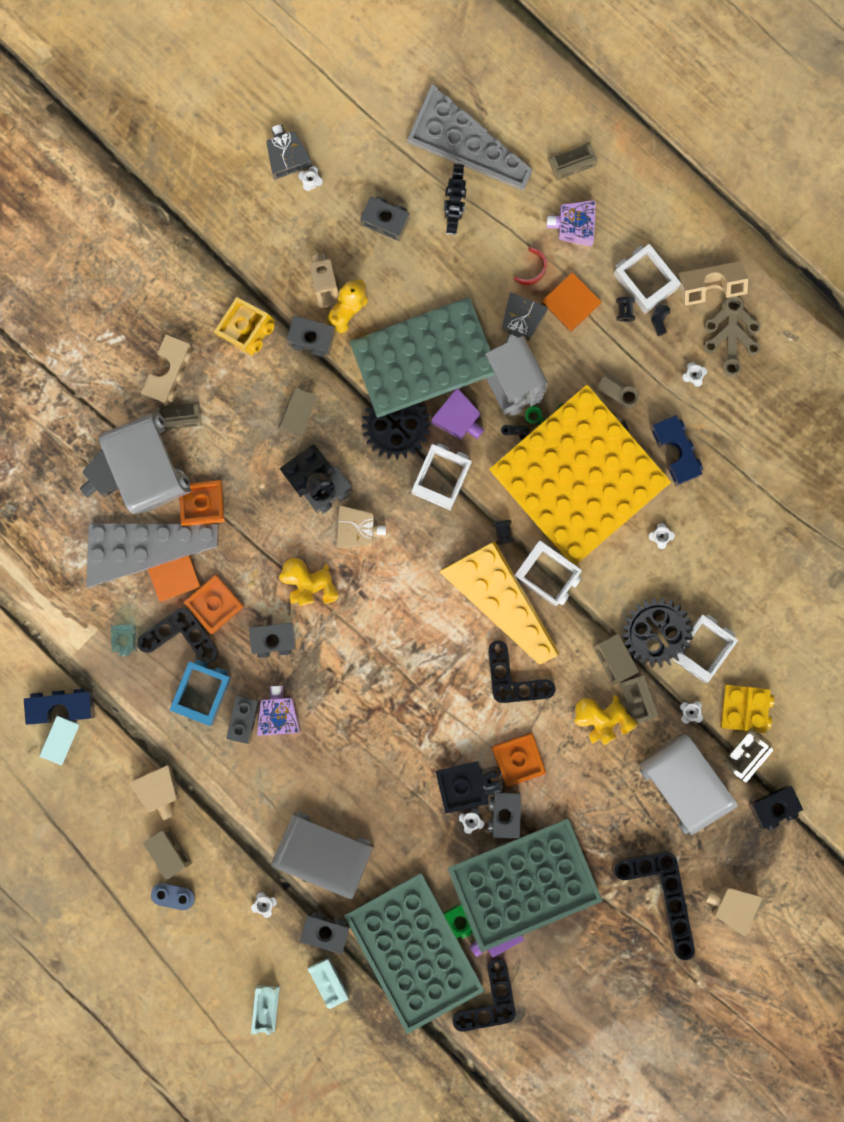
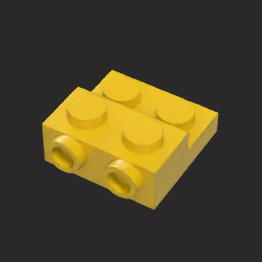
[214,297,275,356]
[720,685,774,733]

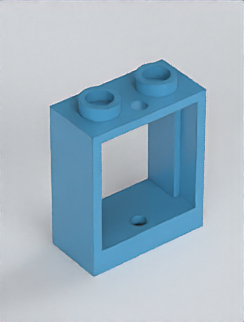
[170,659,232,726]

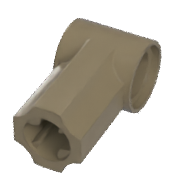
[596,373,639,409]

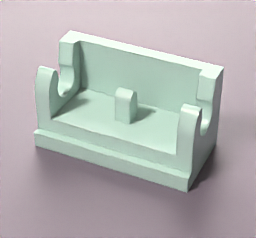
[39,714,80,765]
[307,957,349,1009]
[251,985,280,1035]

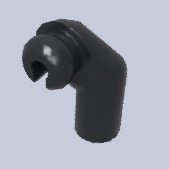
[651,304,670,337]
[501,425,530,441]

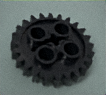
[443,163,467,235]
[361,402,431,461]
[622,598,694,668]

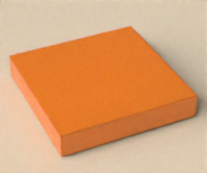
[541,272,602,332]
[179,480,225,527]
[148,555,201,602]
[183,574,244,635]
[491,732,546,788]

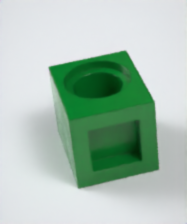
[443,903,473,939]

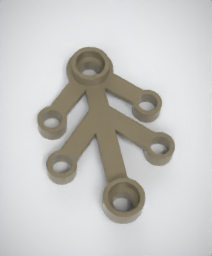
[704,296,761,377]

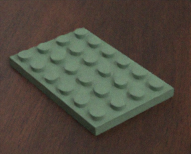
[349,297,495,418]
[447,819,602,952]
[344,873,485,1034]

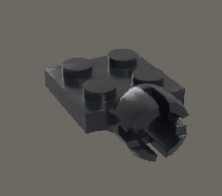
[279,444,335,502]
[435,761,504,814]

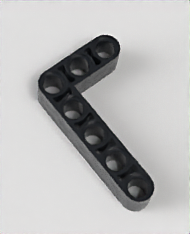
[612,851,695,960]

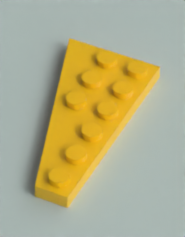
[439,541,559,665]

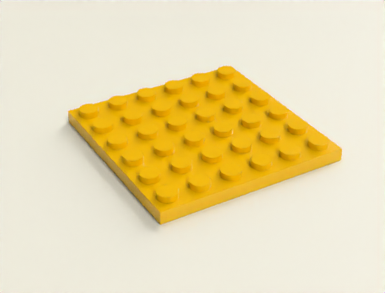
[489,384,671,566]

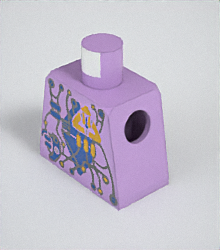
[547,201,595,246]
[257,686,301,736]

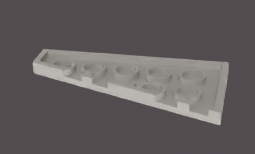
[407,84,532,191]
[86,524,219,589]

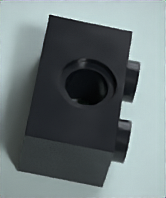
[749,785,803,830]

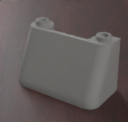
[99,412,192,514]
[639,734,738,836]
[271,811,374,899]

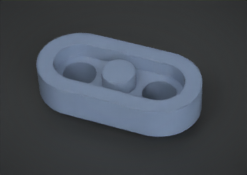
[151,883,195,910]

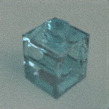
[111,625,137,656]

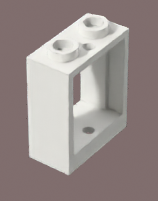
[614,244,681,314]
[411,443,472,511]
[515,541,582,607]
[672,614,738,683]

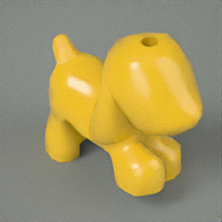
[326,279,368,334]
[279,557,339,607]
[574,695,638,746]

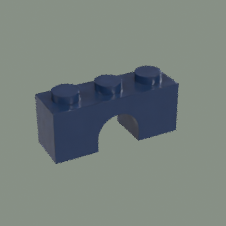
[650,415,703,487]
[24,688,95,725]

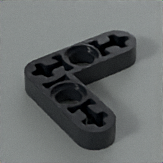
[137,608,218,663]
[488,640,556,703]
[453,958,516,1032]

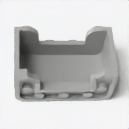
[485,336,549,417]

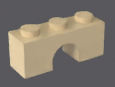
[678,261,748,306]
[141,335,193,406]

